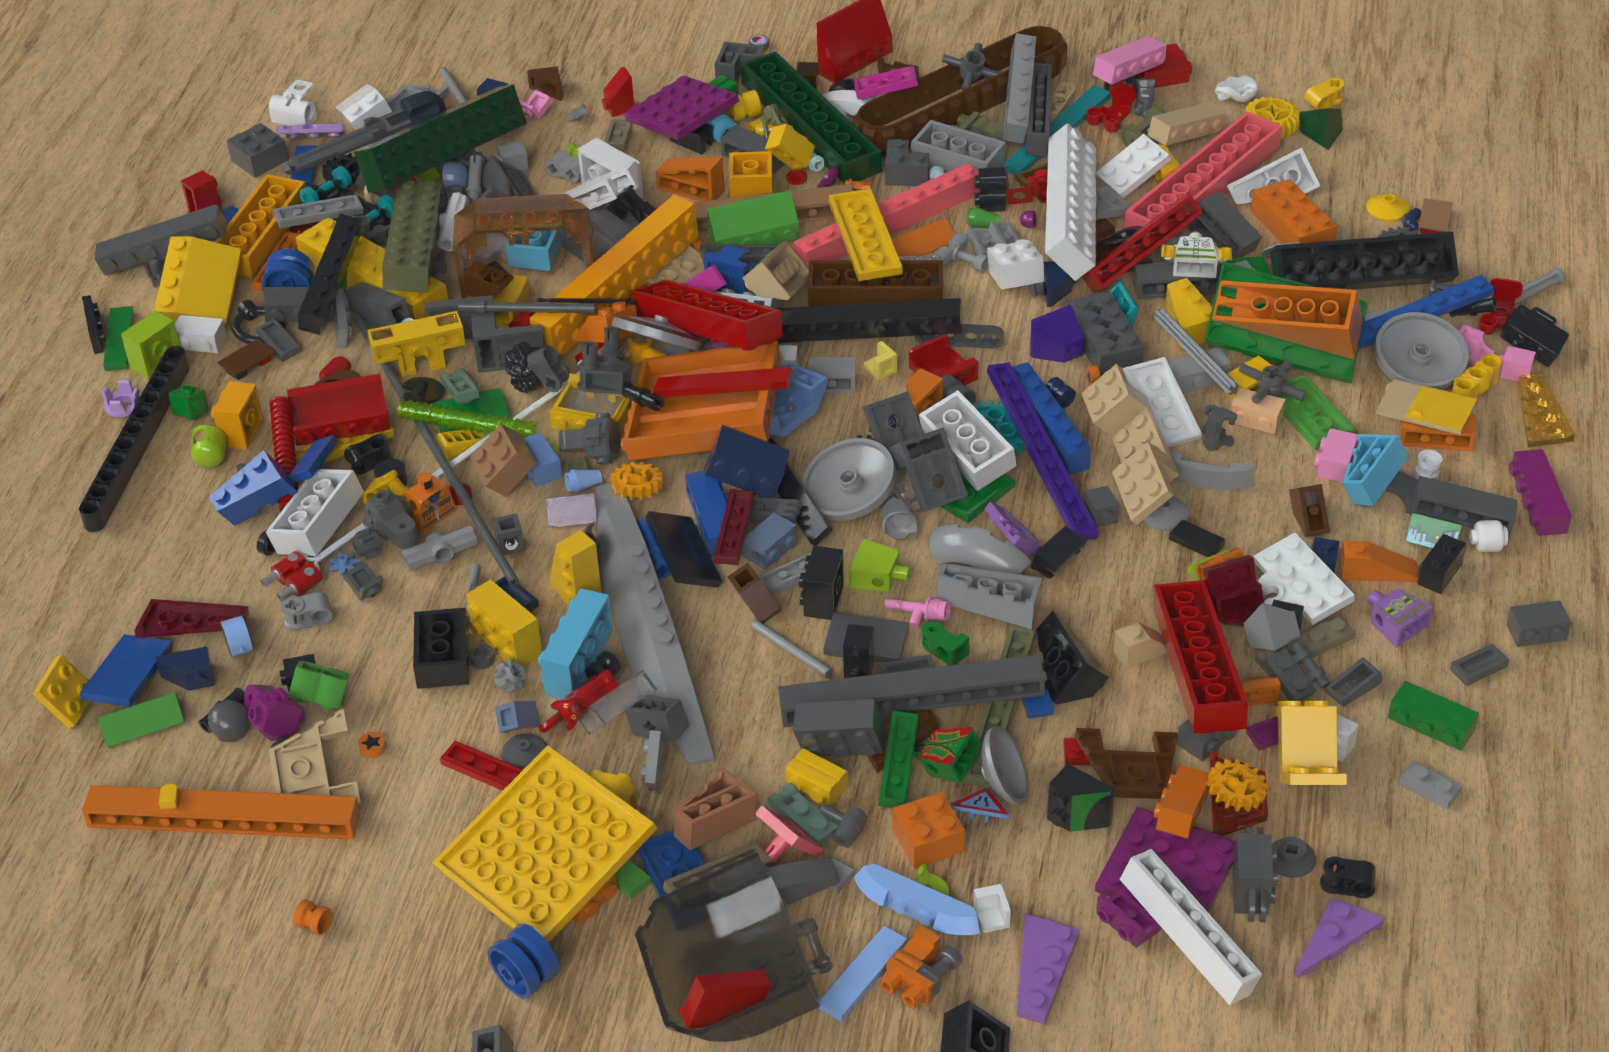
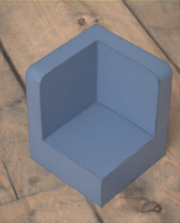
[495,701,539,733]

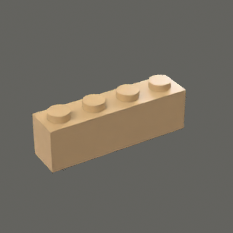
[1148,103,1226,146]

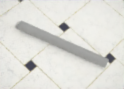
[750,620,832,678]

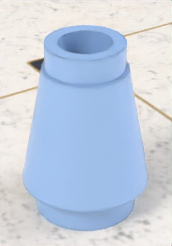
[564,469,602,493]

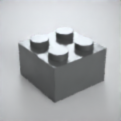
[227,123,289,178]

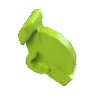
[916,864,949,896]

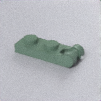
[439,368,480,404]
[768,783,837,846]

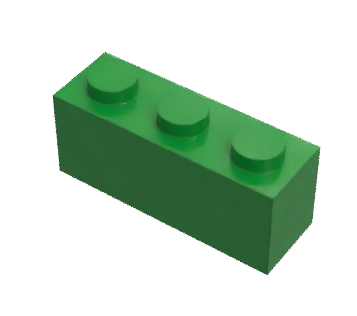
[1388,681,1479,751]

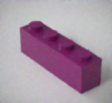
[1509,449,1571,536]

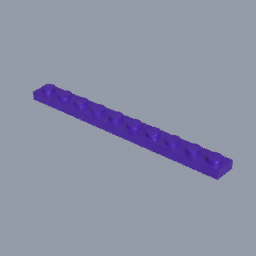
[987,362,1099,541]

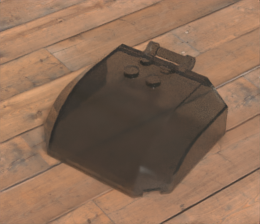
[635,853,833,1042]

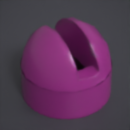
[1020,211,1037,228]

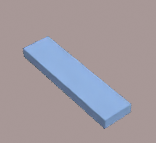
[818,926,907,1022]

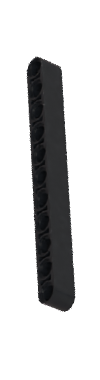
[79,346,189,532]

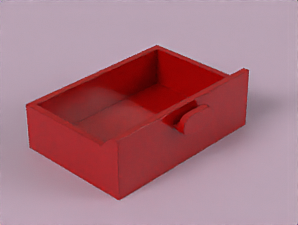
[678,970,772,1029]

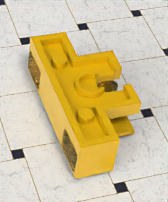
[367,311,466,377]

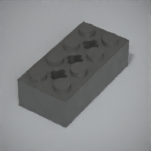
[1067,292,1144,376]

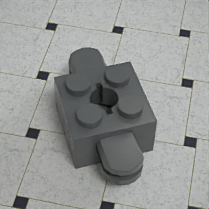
[1233,827,1278,923]

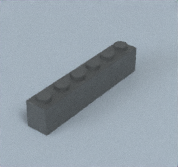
[1025,62,1052,157]
[95,204,226,275]

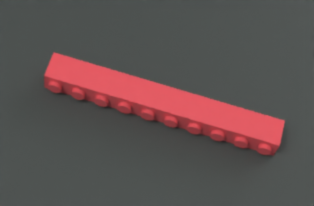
[793,163,978,268]

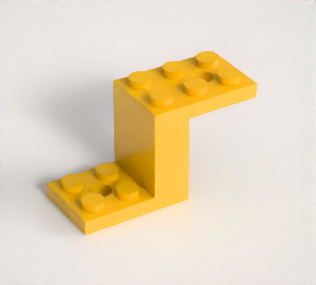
[1270,701,1347,785]

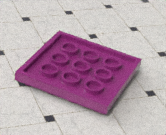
[624,76,739,140]
[1095,807,1236,913]

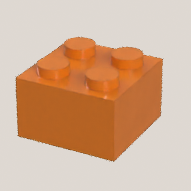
[892,792,965,869]

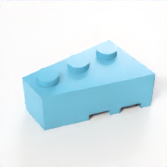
[1342,434,1409,506]

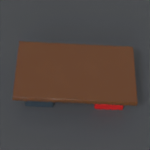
[217,339,276,380]

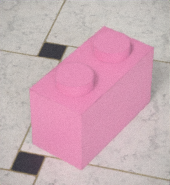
[1314,428,1358,482]

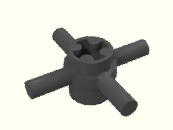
[942,43,1001,91]
[1239,361,1306,404]

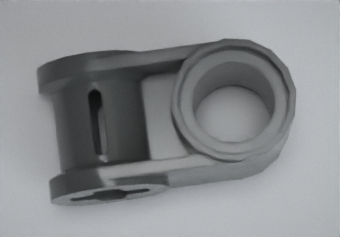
[527,346,570,392]

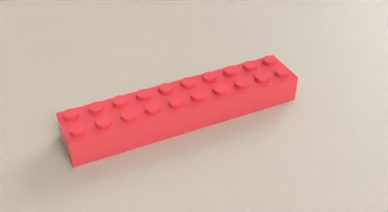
[1124,111,1282,237]

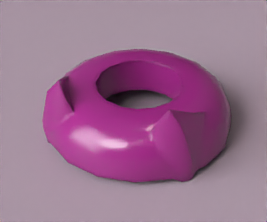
[816,166,839,188]

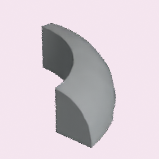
[930,524,1031,574]

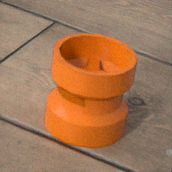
[293,899,332,935]

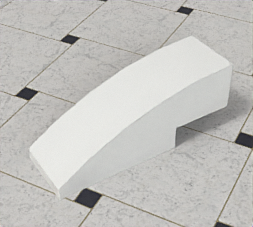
[823,90,874,118]

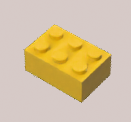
[466,579,542,667]

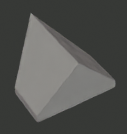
[1243,603,1301,651]

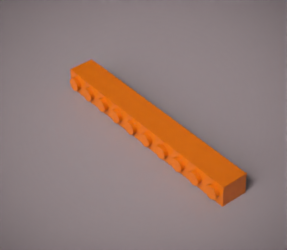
[82,785,360,839]

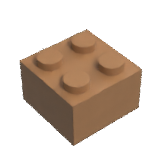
[470,424,537,497]

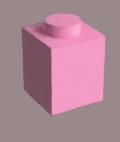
[1499,346,1536,384]

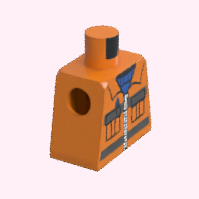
[405,473,457,534]

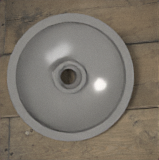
[981,726,1029,806]

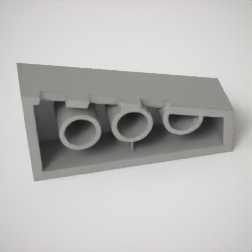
[936,563,1042,629]

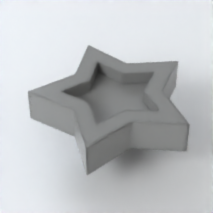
[565,104,587,121]

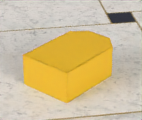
[159,784,179,809]

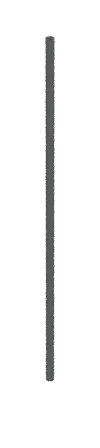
[353,313,519,586]

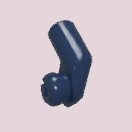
[1401,208,1421,232]

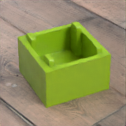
[121,310,180,379]

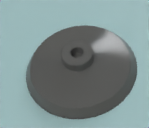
[501,734,547,770]

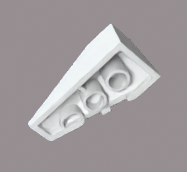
[1226,148,1320,205]

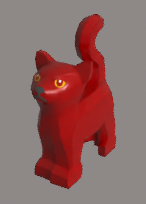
[538,669,621,733]

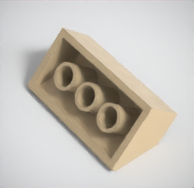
[743,240,809,300]

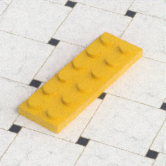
[828,189,903,281]

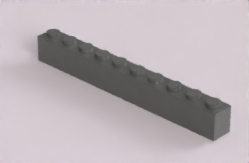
[778,655,1045,727]

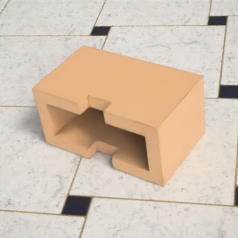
[1231,388,1285,434]

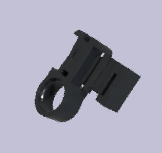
[607,185,656,223]

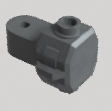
[559,413,621,465]
[363,490,419,549]

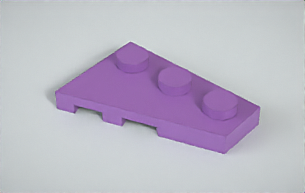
[985,501,1043,556]

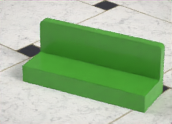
[97,692,184,747]

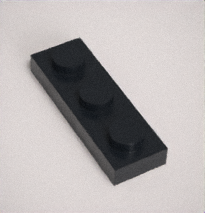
[82,295,106,354]

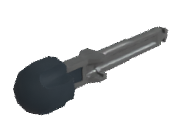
[282,91,446,175]

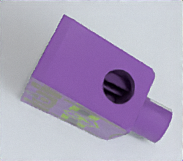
[1367,589,1433,648]

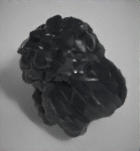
[505,342,542,393]

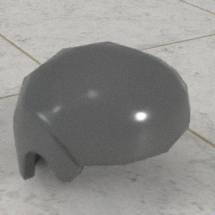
[208,700,249,742]

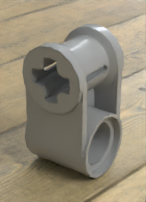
[281,592,333,631]

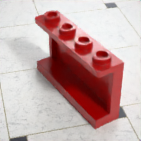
[287,374,391,446]

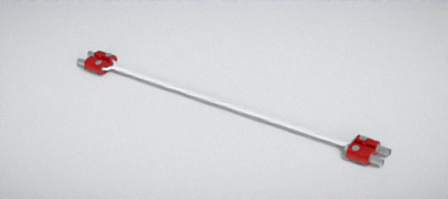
[260,342,631,602]

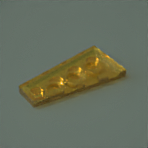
[1517,373,1575,447]

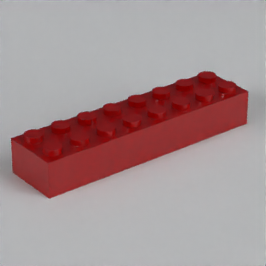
[630,279,783,351]
[1154,580,1248,734]

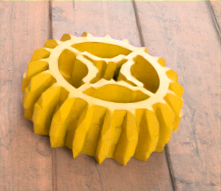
[1244,96,1300,140]

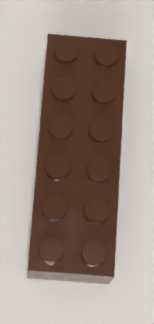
[808,260,943,306]

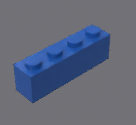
[685,471,728,557]

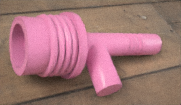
[884,596,951,628]

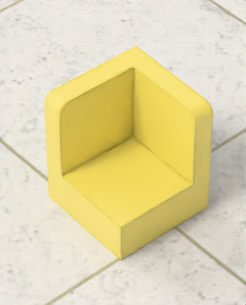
[863,341,897,380]

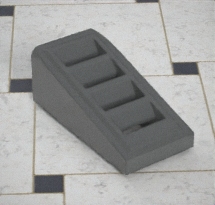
[1324,657,1382,707]

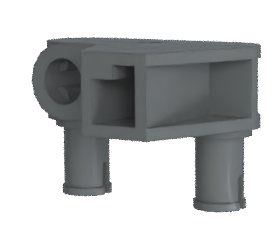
[577,326,632,394]

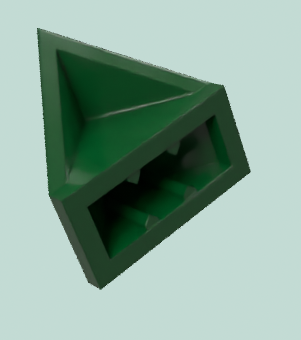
[1300,108,1343,150]

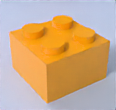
[729,151,773,198]
[211,381,264,450]

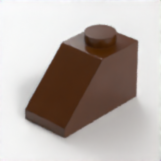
[1289,484,1330,537]

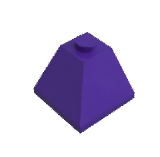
[1030,305,1084,363]

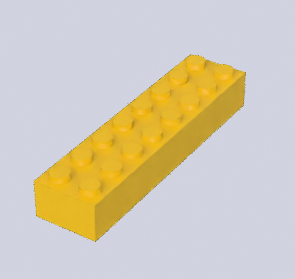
[295,217,448,320]

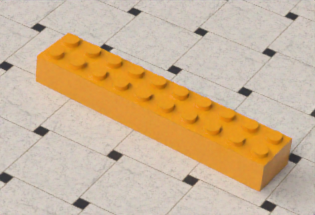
[529,194,699,358]

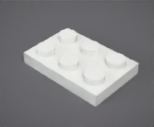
[1096,134,1171,199]

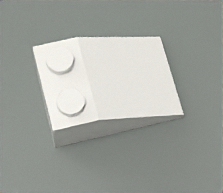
[335,84,392,131]

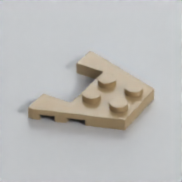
[269,709,363,807]

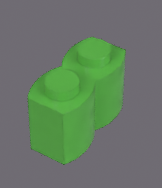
[289,661,350,710]

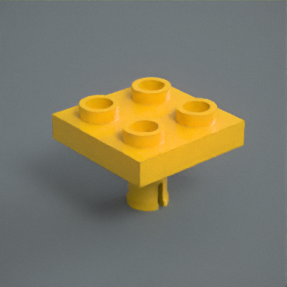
[32,655,90,728]

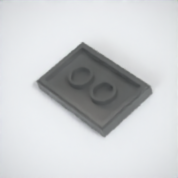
[823,612,909,663]

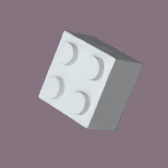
[987,239,1044,290]

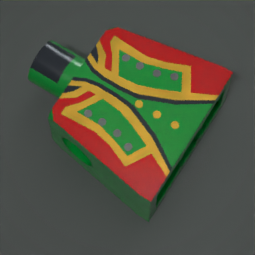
[914,727,982,783]

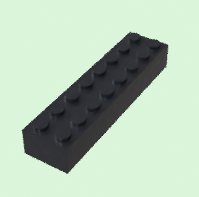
[1270,232,1459,290]

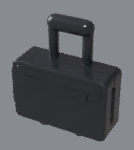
[1500,305,1569,367]

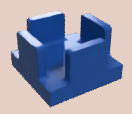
[703,245,756,294]

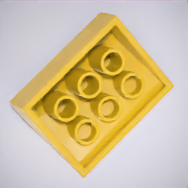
[154,237,242,326]

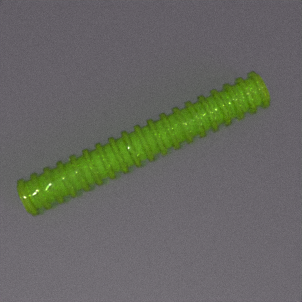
[397,398,536,438]

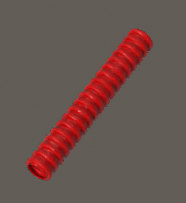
[269,396,299,512]

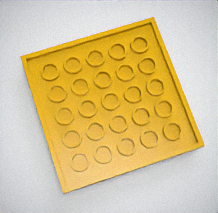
[432,745,657,943]

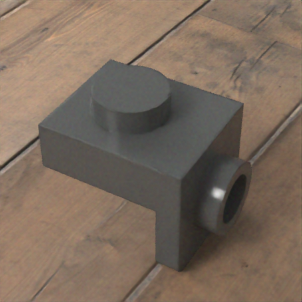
[343,562,384,601]

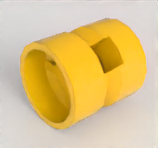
[727,90,762,122]

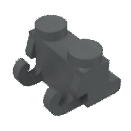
[1202,405,1237,451]

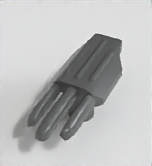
[144,259,164,288]

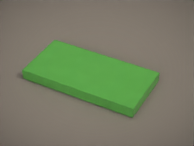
[1280,375,1357,450]

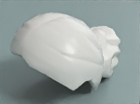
[1215,75,1258,102]

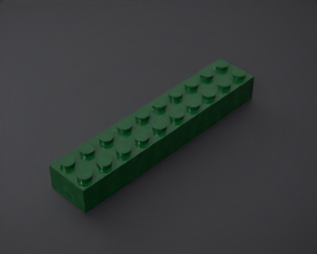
[741,51,882,185]
[354,84,527,193]

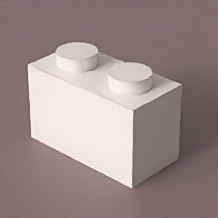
[175,315,227,353]

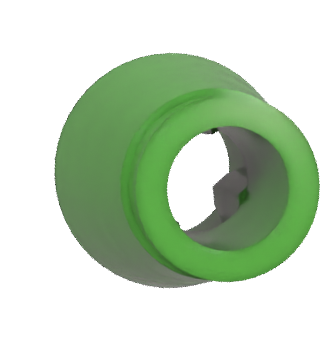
[967,207,1000,228]

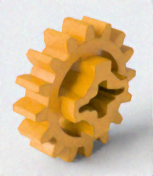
[611,461,663,500]
[1206,759,1268,812]

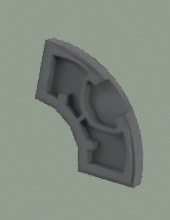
[1387,471,1418,514]

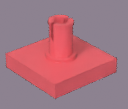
[756,806,823,864]

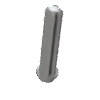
[1515,267,1566,304]

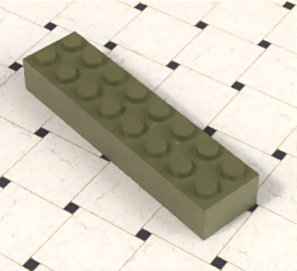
[382,180,442,292]

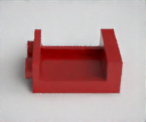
[909,334,979,385]

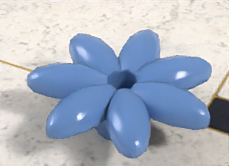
[329,552,361,575]

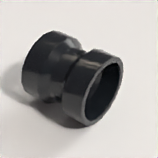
[585,651,621,679]

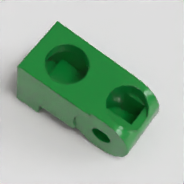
[921,621,970,666]

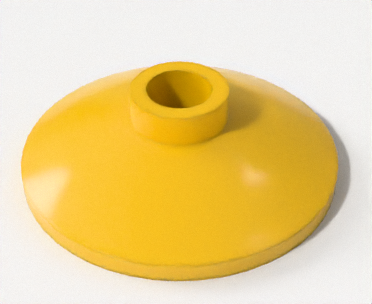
[1366,193,1410,221]

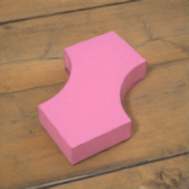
[1459,324,1496,366]

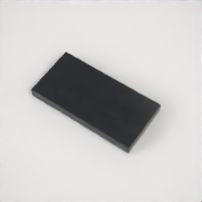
[645,511,722,588]

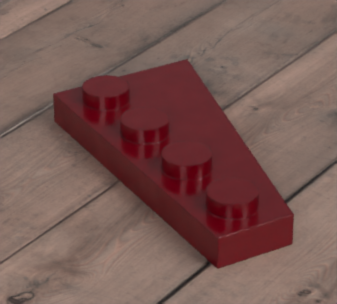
[134,599,249,638]

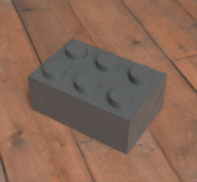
[793,699,885,757]

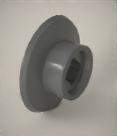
[1272,837,1316,878]

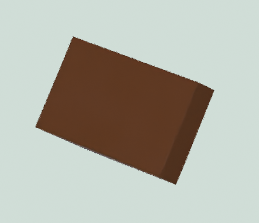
[527,66,563,101]

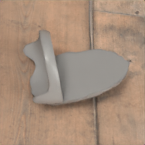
[882,498,918,540]

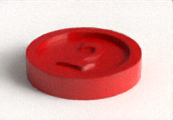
[786,169,807,185]

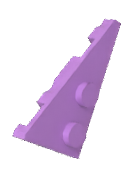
[1294,898,1384,978]

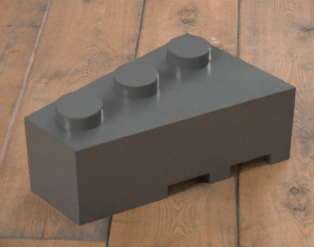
[1187,192,1262,257]

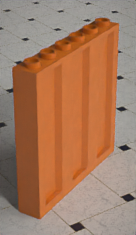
[621,341,783,461]

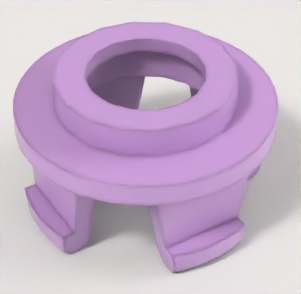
[101,380,141,417]

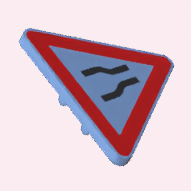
[950,788,1009,823]

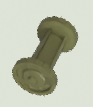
[1120,106,1165,147]

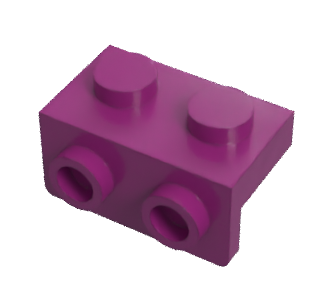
[1096,889,1161,948]

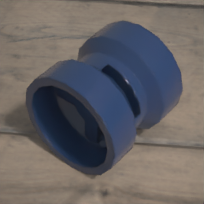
[1045,377,1076,409]

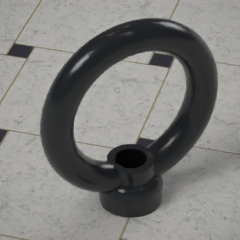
[231,300,286,344]

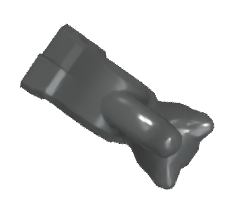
[1134,78,1156,118]

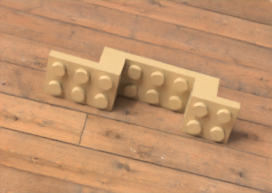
[1082,364,1179,525]

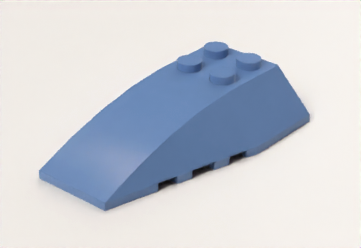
[770,363,829,438]

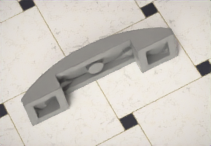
[1169,451,1255,490]

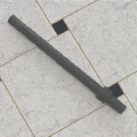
[458,300,595,314]

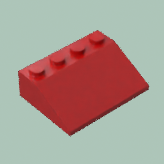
[817,0,892,83]

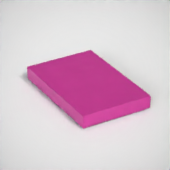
[854,66,918,100]

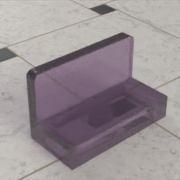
[546,494,597,527]

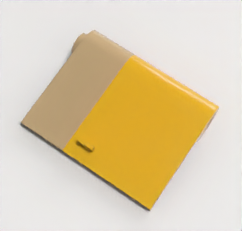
[1376,378,1479,435]

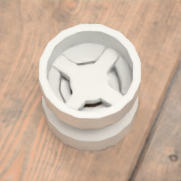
[1414,449,1443,480]

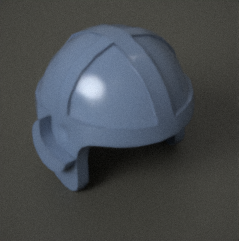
[437,161,469,199]

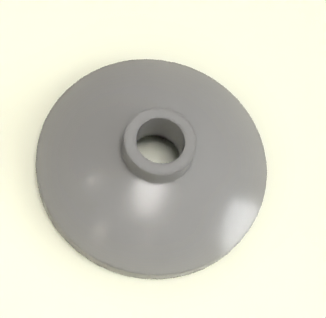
[1143,497,1189,531]

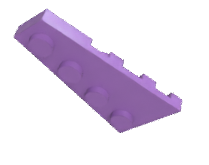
[1017,914,1080,1024]

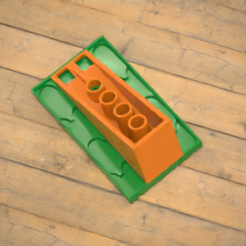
[1205,261,1368,383]

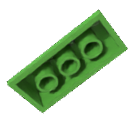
[707,190,799,245]

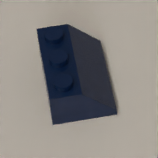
[704,425,789,498]

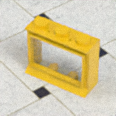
[549,373,632,435]

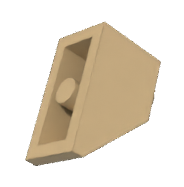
[1114,622,1167,668]

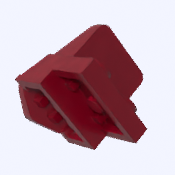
[1203,555,1264,627]

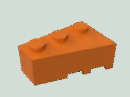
[656,156,725,202]

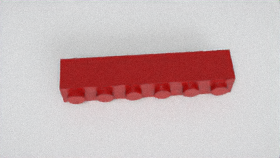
[1082,195,1203,292]

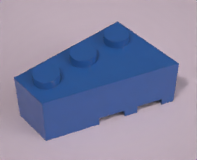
[209,450,298,525]

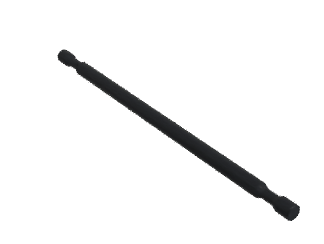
[537,298,637,304]

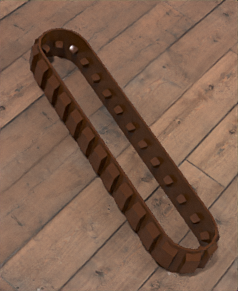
[853,26,1067,157]

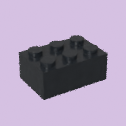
[413,608,469,689]

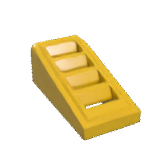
[436,427,487,460]

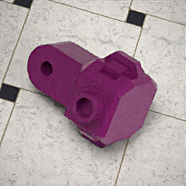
[244,684,305,741]

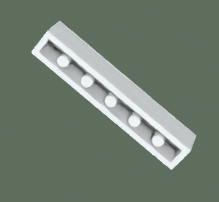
[1120,849,1263,1005]

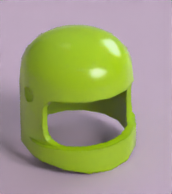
[191,425,227,468]

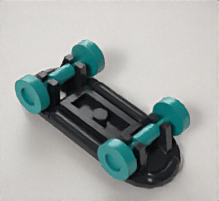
[300,166,395,244]

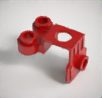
[1086,81,1136,132]
[1003,165,1048,205]
[1478,278,1523,335]

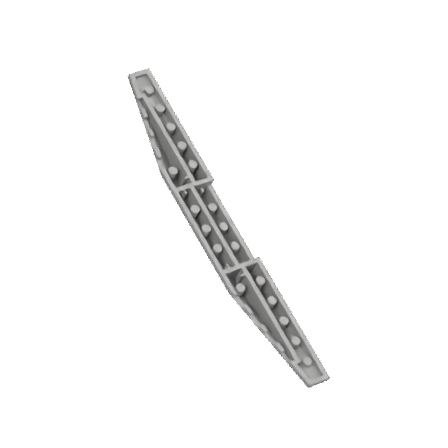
[596,482,715,766]

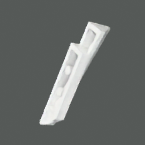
[540,161,639,219]

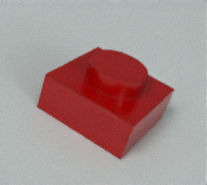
[1063,738,1091,765]

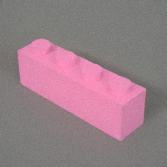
[1093,36,1167,85]

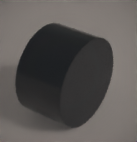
[374,459,407,486]

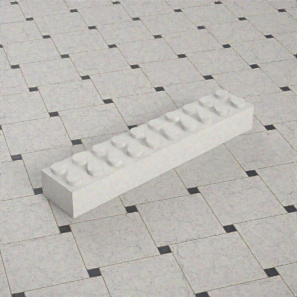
[1045,123,1096,281]

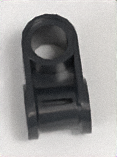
[344,434,392,475]
[1319,857,1376,899]

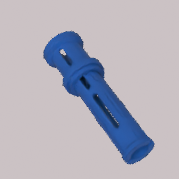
[636,517,671,579]

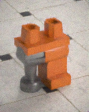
[881,925,963,1009]

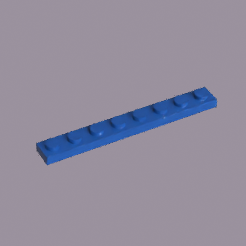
[1359,275,1494,348]

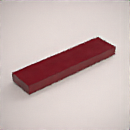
[714,489,755,565]

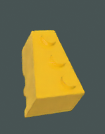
[1165,278,1212,350]
[548,530,602,605]

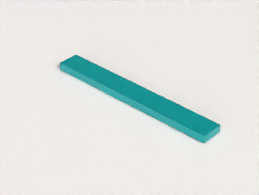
[1002,85,1111,175]

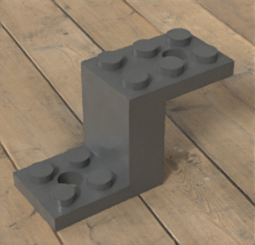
[425,295,544,373]
[863,391,968,513]

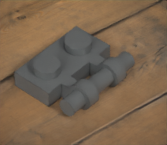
[1262,641,1330,701]

